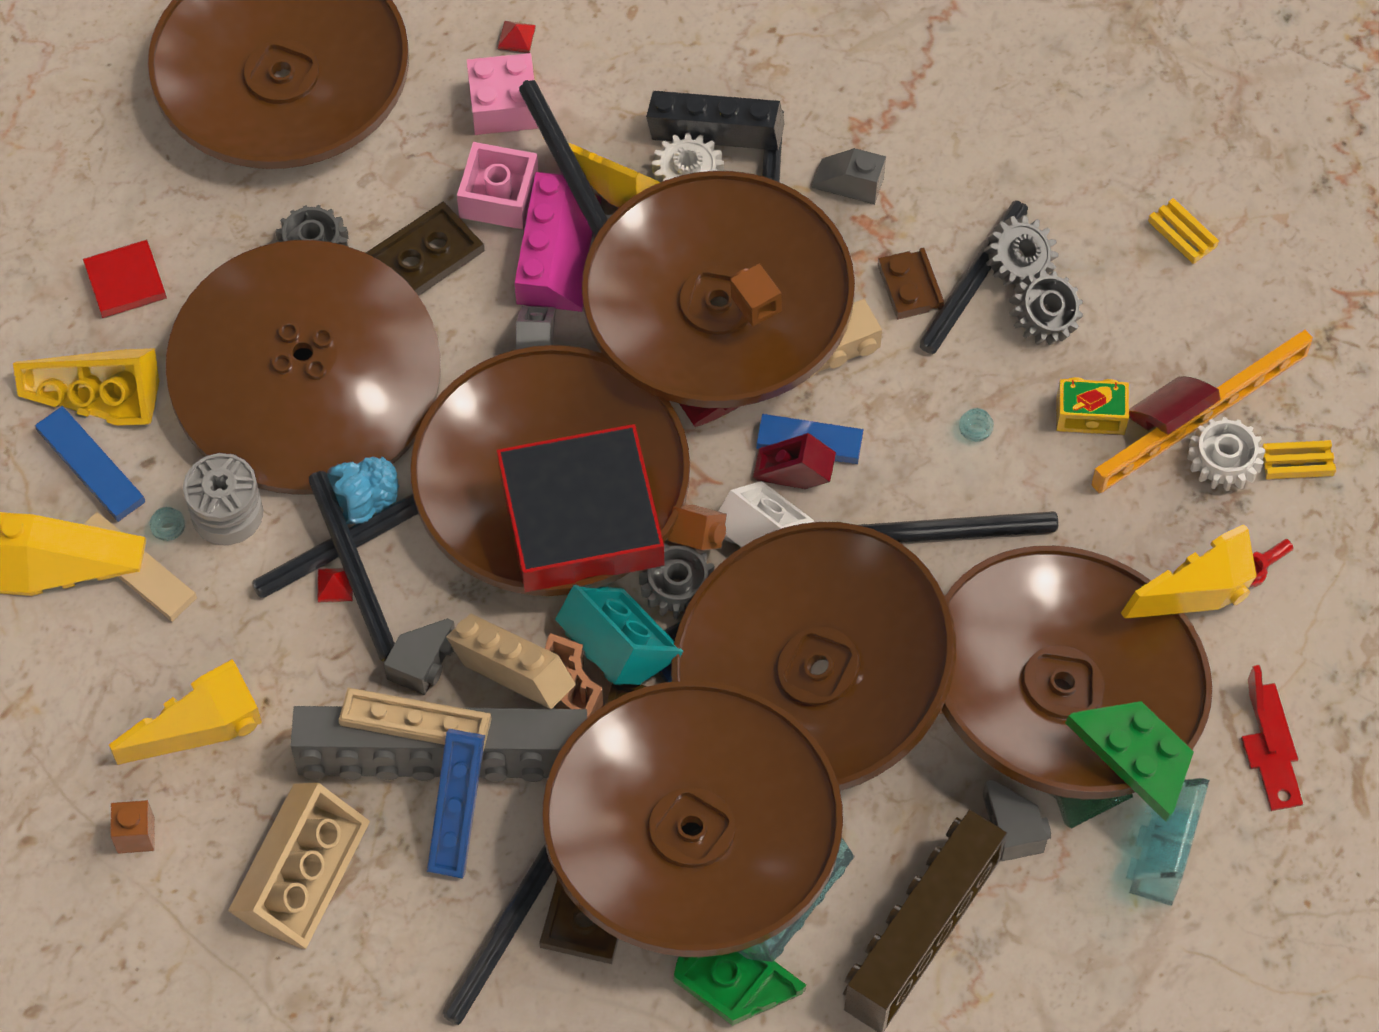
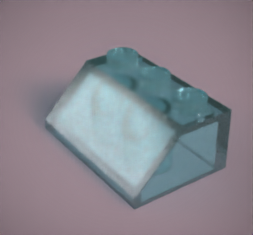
[1126,778,1210,906]

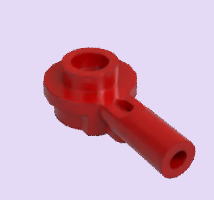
[1250,539,1294,587]

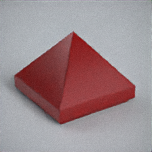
[498,21,536,53]
[317,568,353,602]

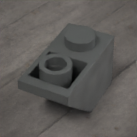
[384,618,455,695]

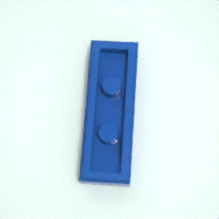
[756,414,864,464]

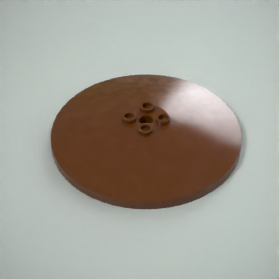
[148,0,409,169]
[582,171,855,408]
[166,240,440,495]
[410,345,690,596]
[671,522,956,791]
[942,545,1212,799]
[543,681,843,957]

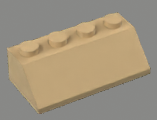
[228,783,370,949]

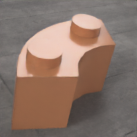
[545,633,603,717]

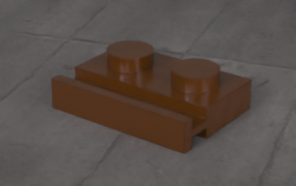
[878,248,944,320]

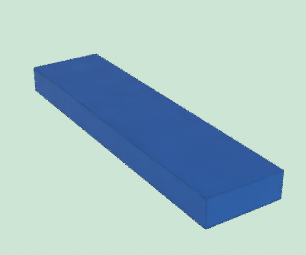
[35,406,146,522]
[427,729,485,879]

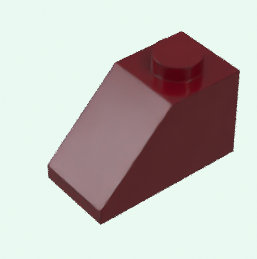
[753,433,836,489]

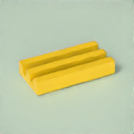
[1148,198,1219,264]
[1262,440,1336,479]

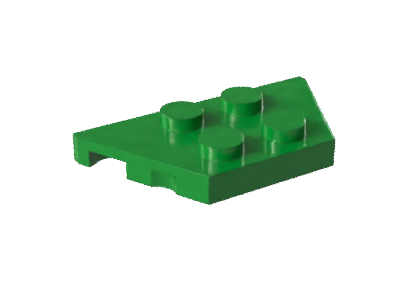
[1065,701,1194,822]
[673,946,806,1026]

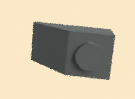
[812,148,886,205]
[516,306,556,349]
[983,780,1051,862]

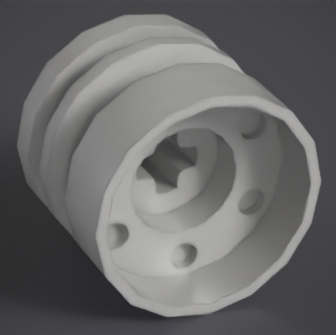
[183,453,264,545]

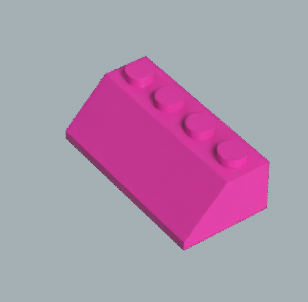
[514,172,602,312]

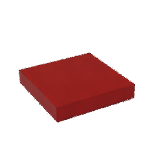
[83,240,167,318]

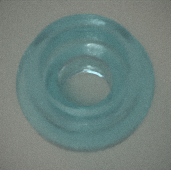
[959,408,994,442]
[150,507,185,541]

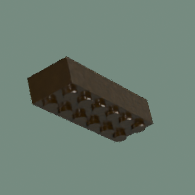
[843,809,1007,1032]

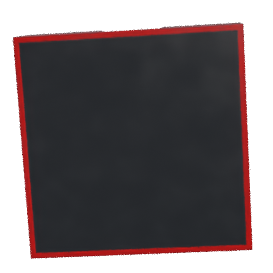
[496,424,665,592]

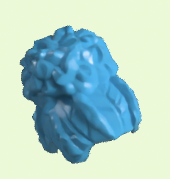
[327,457,399,524]

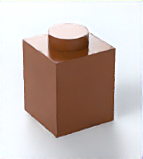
[730,263,782,327]
[668,504,727,550]
[111,800,155,854]

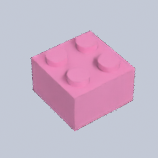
[467,53,538,135]
[457,142,539,229]

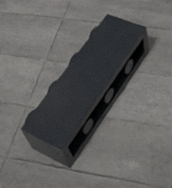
[646,91,785,151]

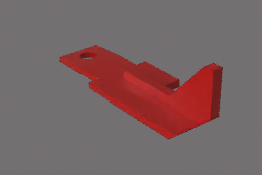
[1241,665,1303,811]

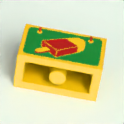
[1056,377,1129,435]

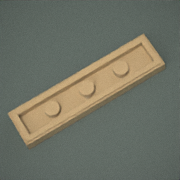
[83,512,197,622]
[339,688,492,752]

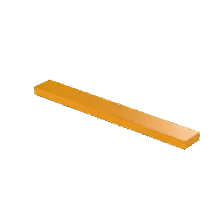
[1091,329,1313,493]

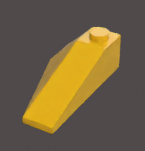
[543,138,660,208]
[13,348,160,426]
[0,512,146,596]
[1121,524,1256,618]
[109,659,262,765]

